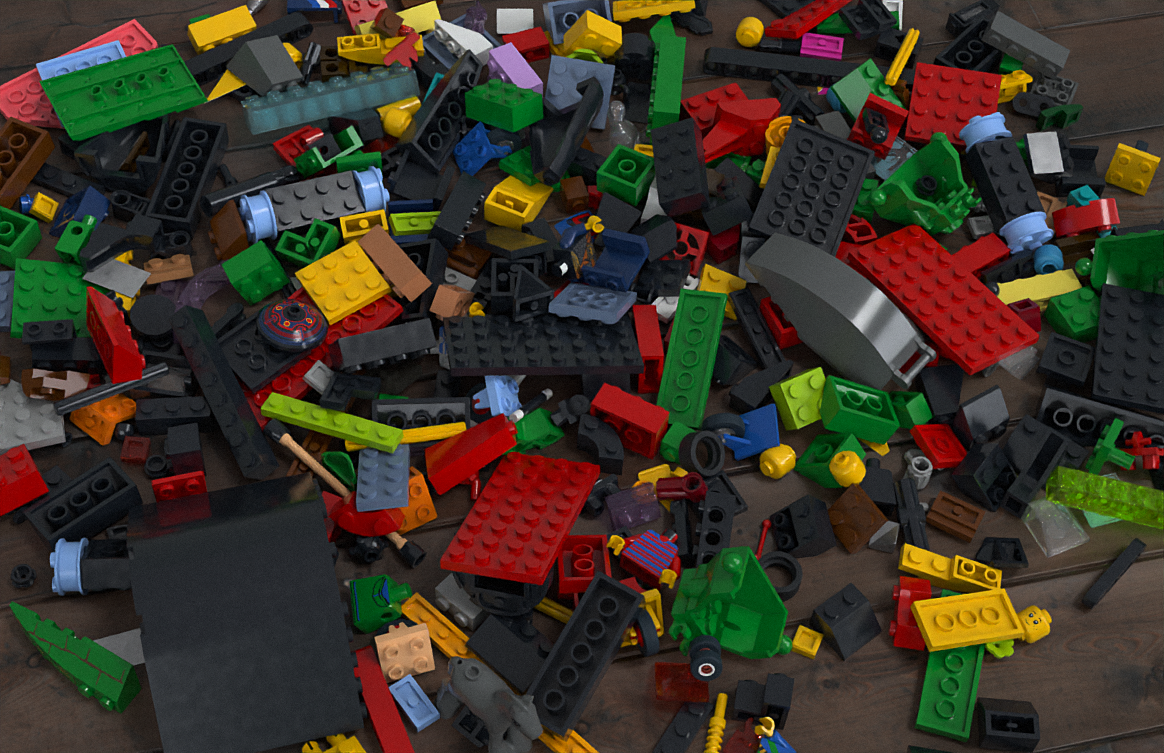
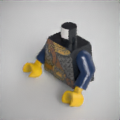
[551,215,604,284]

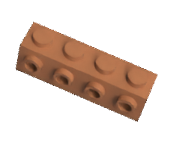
[358,224,432,302]

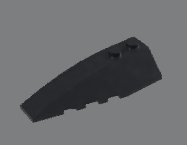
[395,49,483,173]
[1034,384,1164,449]

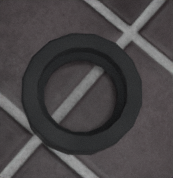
[678,430,725,477]
[758,551,803,602]

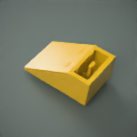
[484,175,553,232]

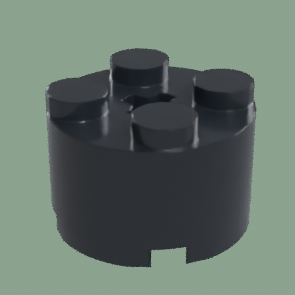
[613,33,656,80]

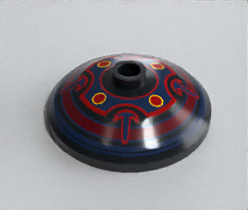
[256,299,328,352]

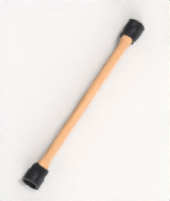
[263,418,427,568]

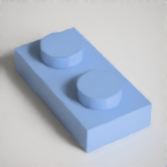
[388,674,440,732]

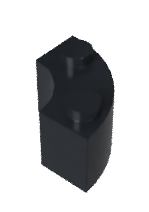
[577,413,624,475]

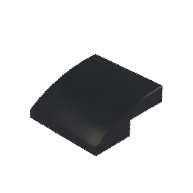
[838,0,897,41]

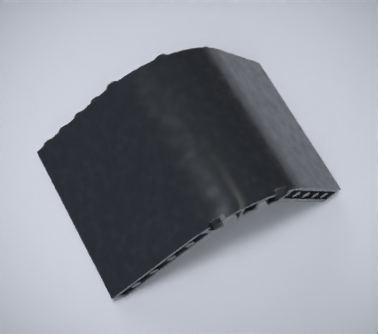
[127,472,368,753]

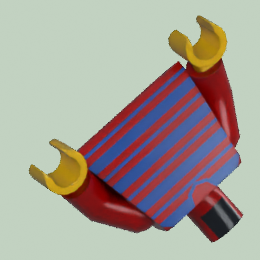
[606,528,681,591]

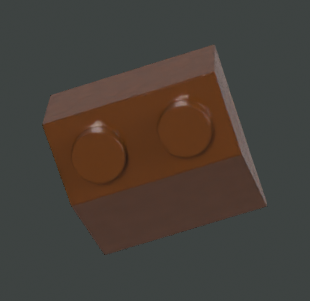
[208,200,249,263]

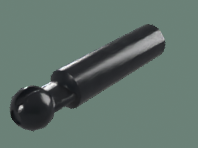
[200,165,300,217]

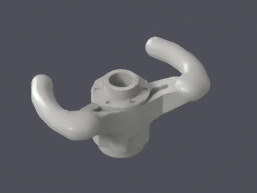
[895,449,944,511]

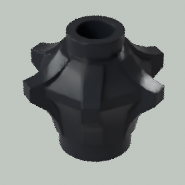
[349,534,389,564]

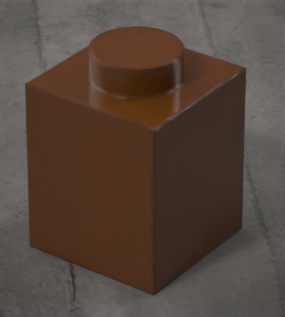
[370,8,404,38]
[560,176,589,214]

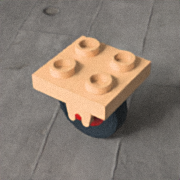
[374,619,435,683]

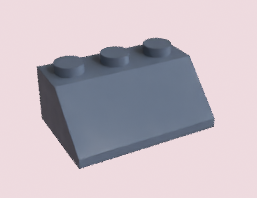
[542,0,612,44]

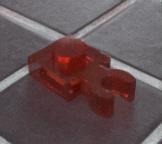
[722,718,764,753]

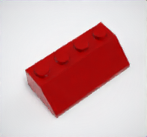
[86,286,146,384]

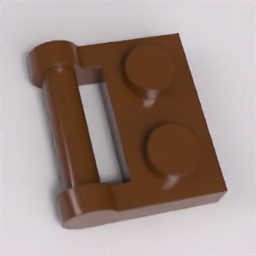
[445,237,494,280]

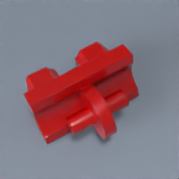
[1120,431,1164,471]

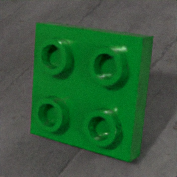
[1085,418,1135,483]

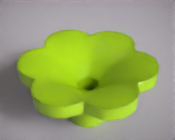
[985,639,1014,659]

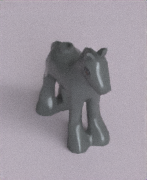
[434,656,543,753]

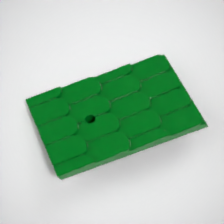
[39,44,208,141]

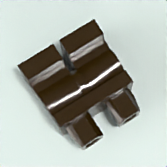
[320,46,367,90]

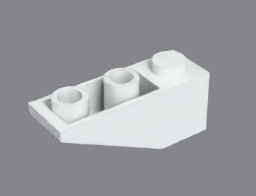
[434,19,493,66]

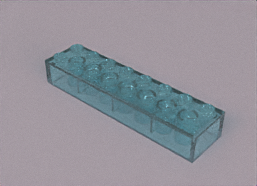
[241,62,420,135]

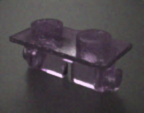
[463,0,487,35]

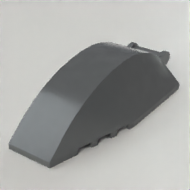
[745,232,937,390]

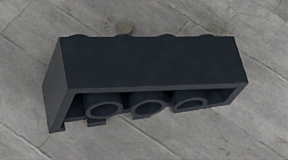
[398,238,449,331]

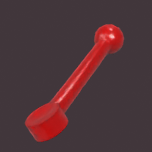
[755,519,771,560]

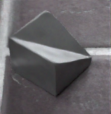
[868,521,900,553]

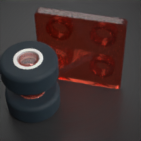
[654,635,723,703]

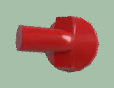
[460,469,481,501]

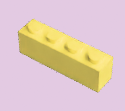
[354,1,441,39]
[997,269,1082,311]

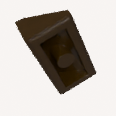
[118,131,150,173]

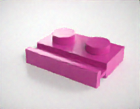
[800,33,844,61]

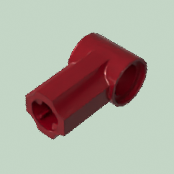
[656,472,708,503]

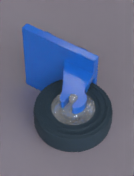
[452,122,522,176]
[701,403,780,461]

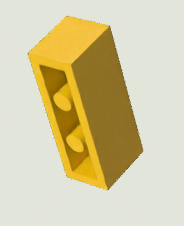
[187,5,257,55]

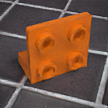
[69,393,136,446]
[395,466,437,535]

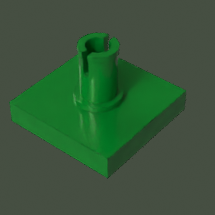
[336,150,384,186]

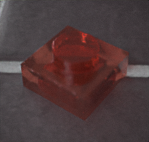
[120,436,151,464]

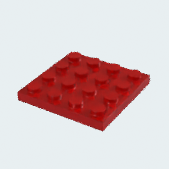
[904,62,1002,150]

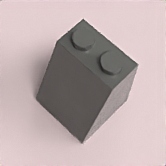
[226,35,303,96]

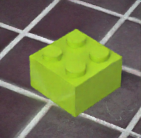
[769,367,826,431]

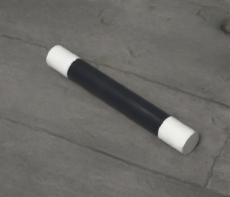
[509,388,553,423]

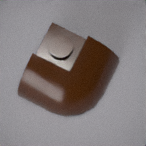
[21,368,90,401]

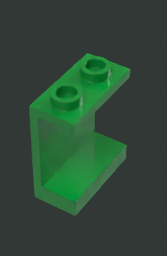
[293,126,363,178]

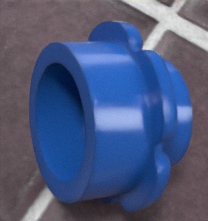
[19,194,34,216]

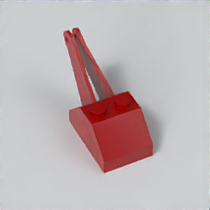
[702,98,781,164]
[556,535,612,610]

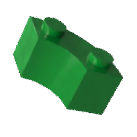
[502,408,565,455]

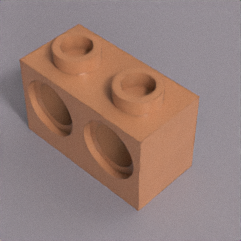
[429,285,475,321]

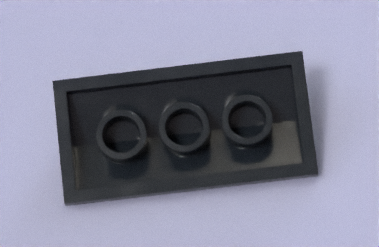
[372,397,470,448]

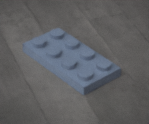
[356,444,410,512]

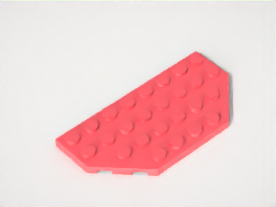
[0,19,158,129]

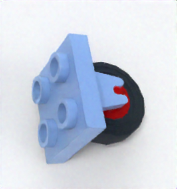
[466,375,522,424]

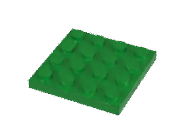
[10,258,111,338]

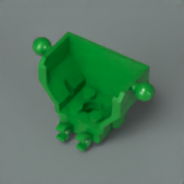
[866,132,982,236]
[1075,230,1164,295]
[669,546,793,659]

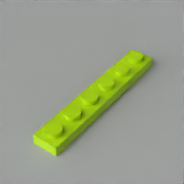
[260,392,404,454]

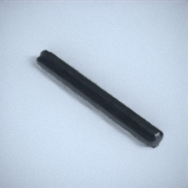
[53,362,169,416]

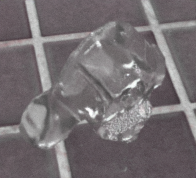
[607,101,650,149]

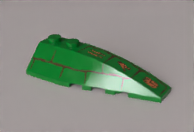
[9,601,142,714]

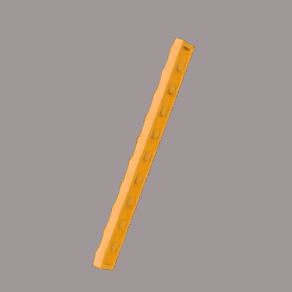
[401,592,599,753]

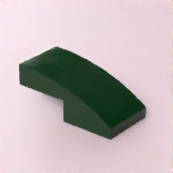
[1036,104,1083,131]

